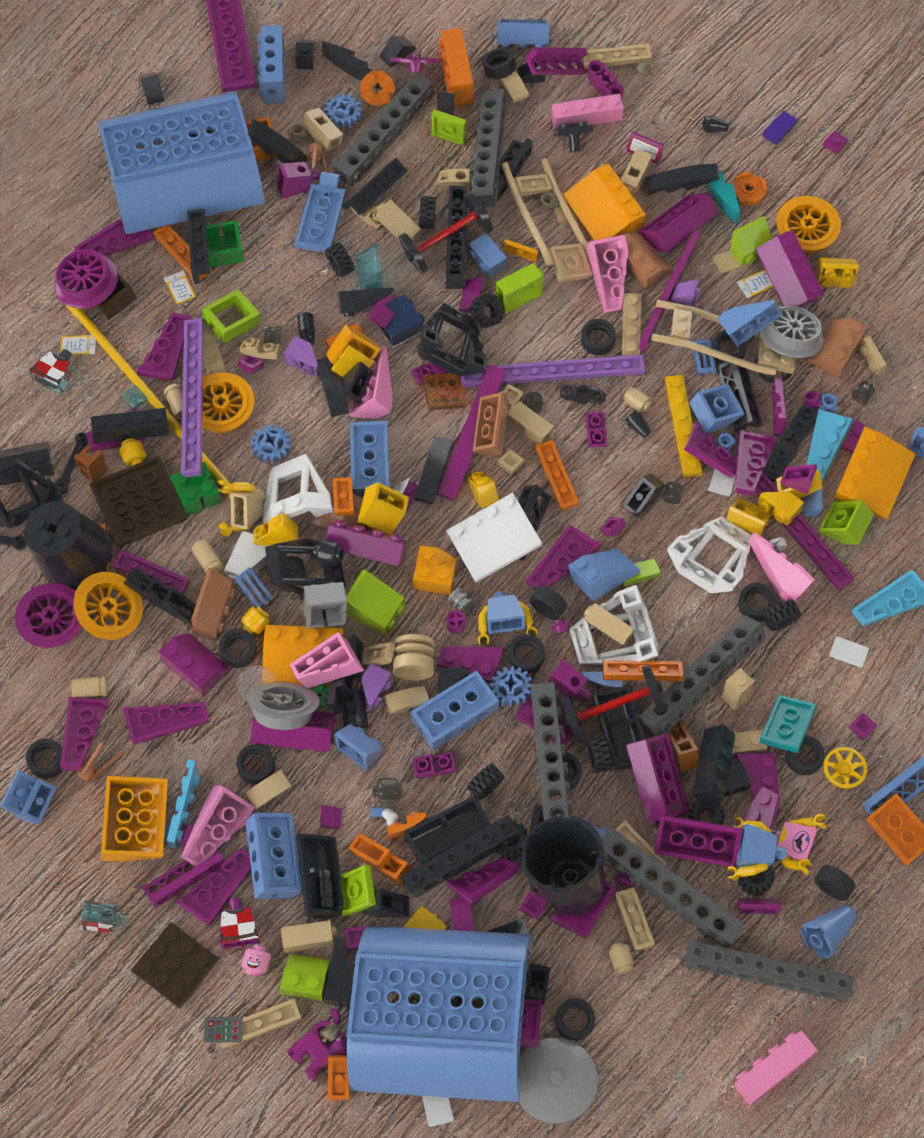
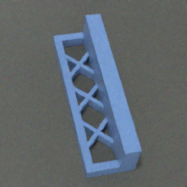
[863,756,924,815]

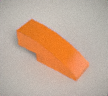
[348,833,412,886]

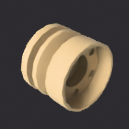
[393,634,435,681]

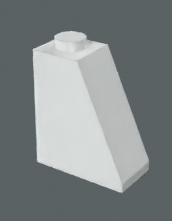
[224,531,267,583]

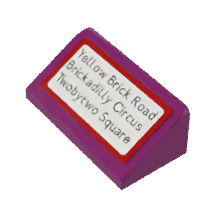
[626,131,664,164]

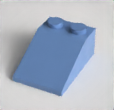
[717,300,783,347]
[568,549,640,601]

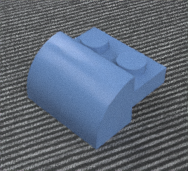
[0,770,57,824]

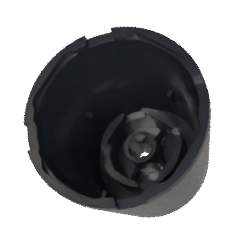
[24,501,113,590]
[521,816,605,915]

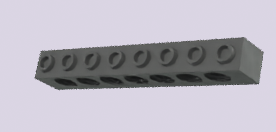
[333,72,434,186]
[470,89,507,207]
[639,615,766,736]
[530,682,572,821]
[601,827,745,948]
[683,941,854,1002]

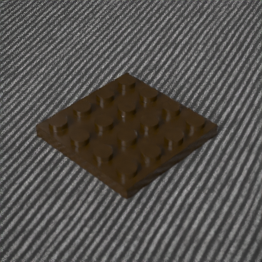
[89,455,188,548]

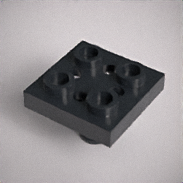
[554,122,593,152]

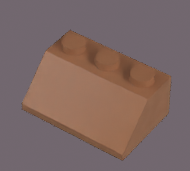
[625,233,674,290]
[807,318,868,378]
[473,392,509,457]
[307,483,367,531]
[191,568,236,640]

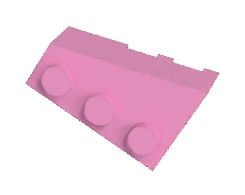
[290,632,364,689]

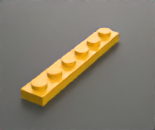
[664,375,702,478]

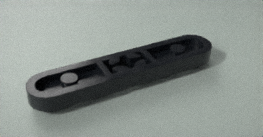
[763,405,817,482]

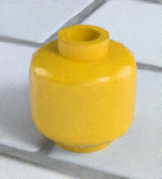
[119,438,147,466]
[241,606,270,635]

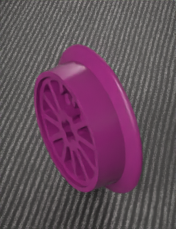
[55,249,118,309]
[15,583,82,648]

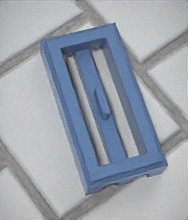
[692,339,716,376]
[234,567,273,608]

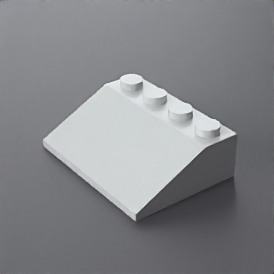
[446,493,543,583]

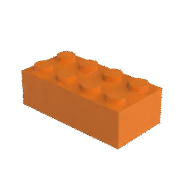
[439,28,473,107]

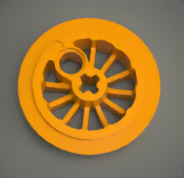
[776,196,841,253]
[202,372,254,433]
[74,572,143,640]

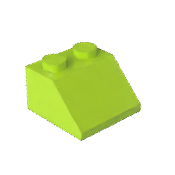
[730,216,772,266]
[818,500,874,545]
[280,954,330,1001]

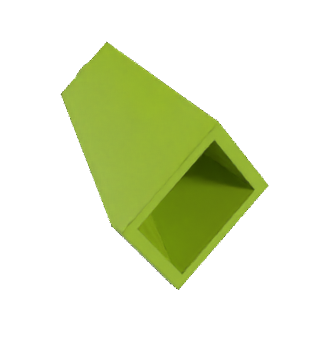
[346,569,406,636]

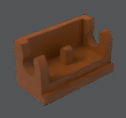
[74,446,108,482]

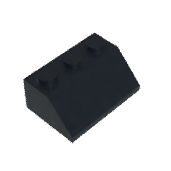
[0,441,54,486]

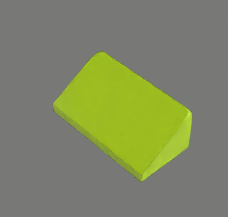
[622,559,661,586]

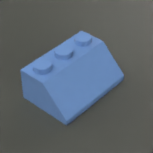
[497,19,549,47]

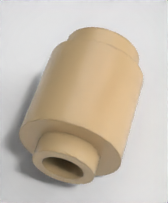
[623,387,652,413]
[608,943,634,975]

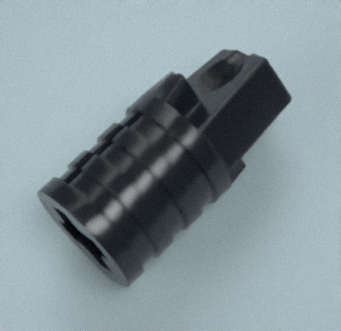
[297,312,315,346]

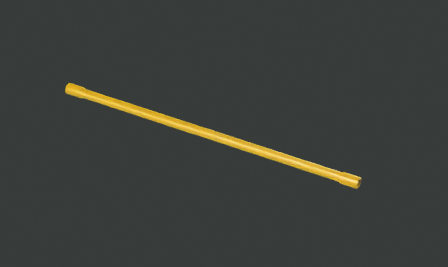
[66,305,232,498]

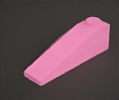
[586,235,629,313]
[349,346,393,419]
[748,532,815,602]
[181,785,255,866]

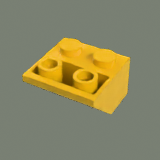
[816,258,859,288]
[358,482,409,536]

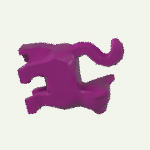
[286,1009,347,1082]

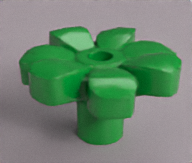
[309,683,330,707]

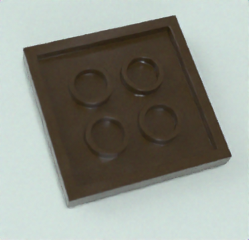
[131,922,219,1009]

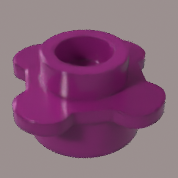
[803,391,822,408]
[551,619,571,634]

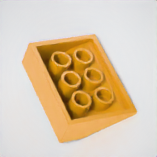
[562,163,646,241]
[834,427,915,520]
[262,625,344,689]
[101,776,168,862]

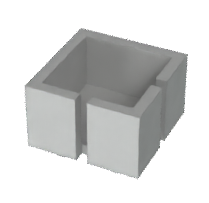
[303,582,347,629]

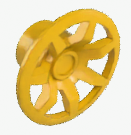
[823,747,867,789]

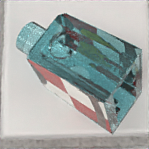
[29,349,73,395]
[80,900,129,933]

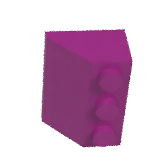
[158,632,230,696]

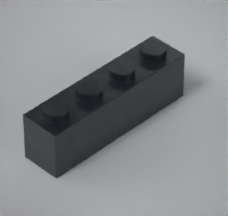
[90,408,169,444]
[692,724,735,806]

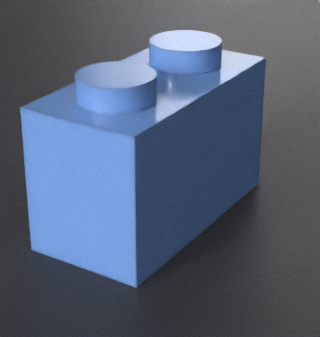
[468,234,507,278]

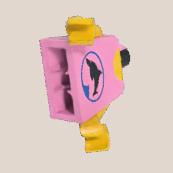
[771,814,827,875]

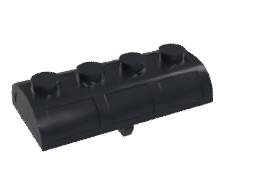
[591,686,645,770]
[403,796,492,865]
[296,833,345,919]

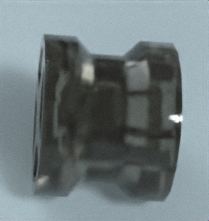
[264,325,281,344]
[852,381,875,404]
[524,392,543,414]
[662,482,684,504]

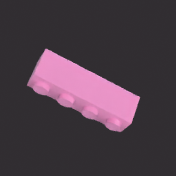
[551,94,624,129]
[734,1031,818,1106]

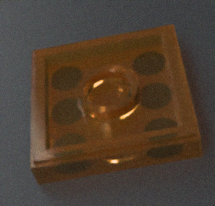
[422,374,466,410]

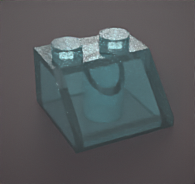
[354,243,383,290]

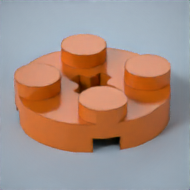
[360,70,395,106]
[733,172,767,206]

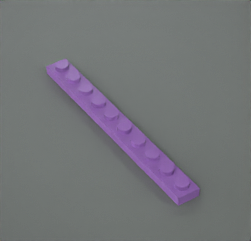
[181,318,204,478]
[461,355,645,388]

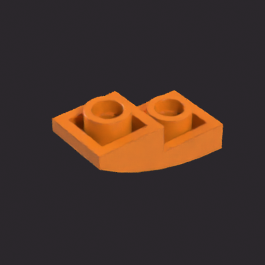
[387,811,427,840]

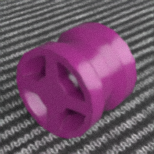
[446,610,466,634]

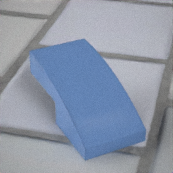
[583,672,623,690]

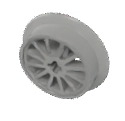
[759,306,824,358]
[247,682,320,730]

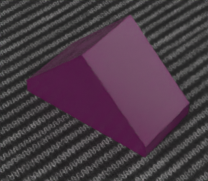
[780,464,818,494]

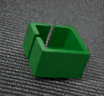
[207,220,244,267]
[170,462,222,516]

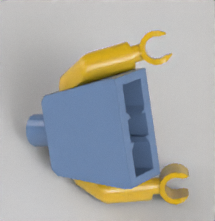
[478,591,538,646]
[727,817,787,881]

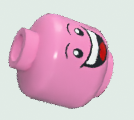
[242,945,271,977]

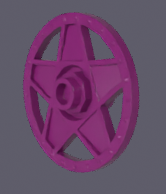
[390,54,442,72]

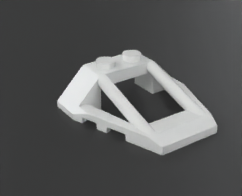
[263,454,333,524]
[667,517,752,593]
[570,585,659,665]

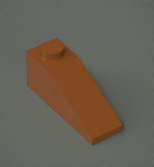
[668,719,699,772]

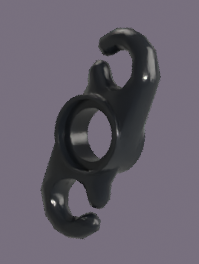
[560,385,606,405]

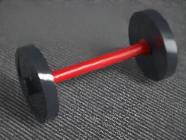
[398,192,494,275]
[561,664,667,743]

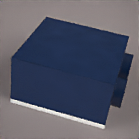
[376,294,425,348]

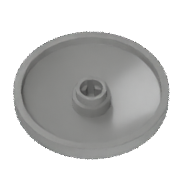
[518,1038,598,1124]

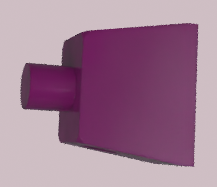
[277,162,319,199]
[546,659,592,702]

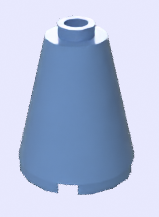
[801,905,857,959]

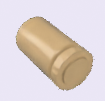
[164,384,183,420]
[191,539,223,573]
[71,676,108,698]

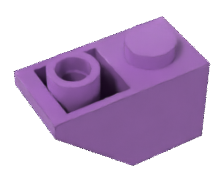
[670,280,700,308]
[284,336,319,377]
[361,663,393,712]

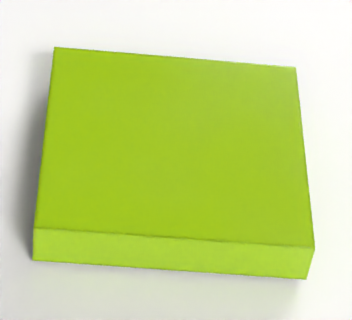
[431,109,466,145]
[341,865,376,917]

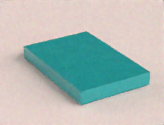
[760,694,817,753]

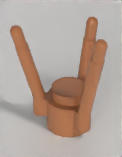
[306,143,329,172]
[75,742,123,783]

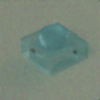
[121,385,147,410]

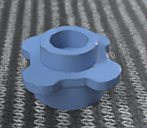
[819,394,838,412]
[715,433,736,452]

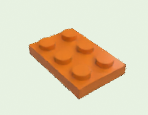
[865,793,924,866]

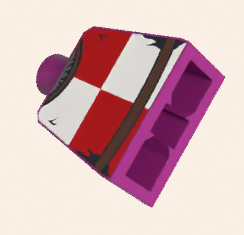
[220,898,261,949]

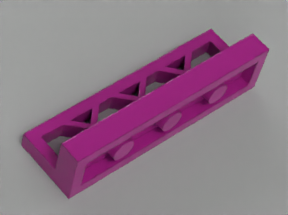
[525,47,588,75]
[142,851,224,909]

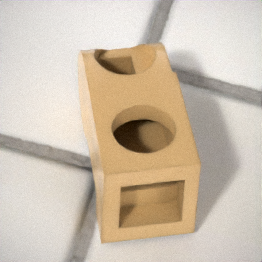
[438,168,471,192]

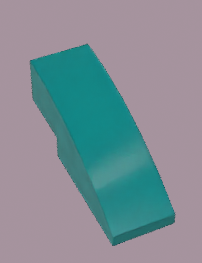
[707,170,741,223]

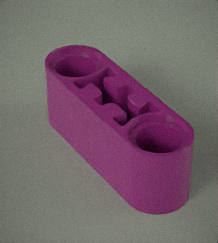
[587,60,624,102]

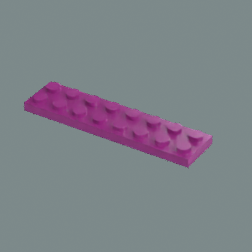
[206,0,256,93]

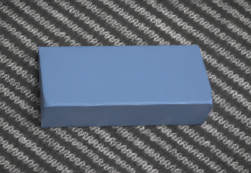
[802,489,823,518]

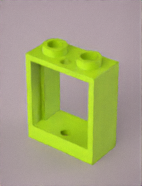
[496,263,544,314]
[202,289,260,343]

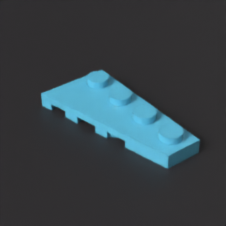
[807,409,854,484]
[851,570,924,627]
[166,759,201,849]

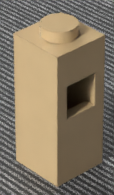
[302,107,343,153]
[621,149,652,197]
[375,199,421,241]
[507,401,554,444]
[584,603,635,647]
[721,668,755,711]
[281,920,337,953]

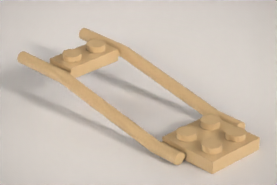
[501,158,593,282]
[651,300,796,376]

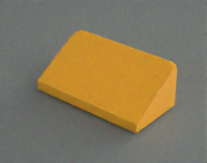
[504,239,541,262]

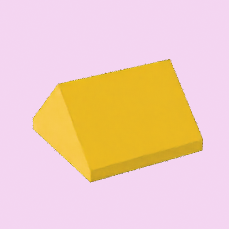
[727,497,772,536]

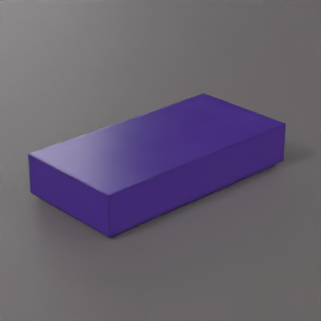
[762,111,798,145]

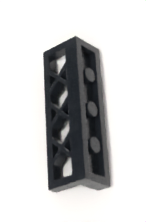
[497,138,533,202]
[343,158,408,215]
[187,209,210,284]
[717,362,763,432]
[518,484,551,561]

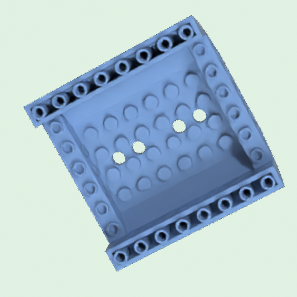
[98,91,265,235]
[347,926,533,1102]

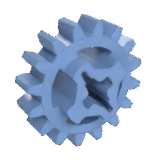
[324,93,362,129]
[250,424,292,464]
[490,666,532,708]

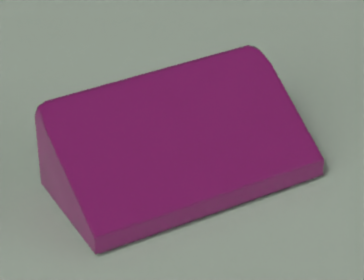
[459,277,484,313]
[737,898,781,914]

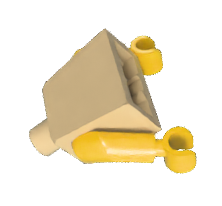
[217,480,266,537]

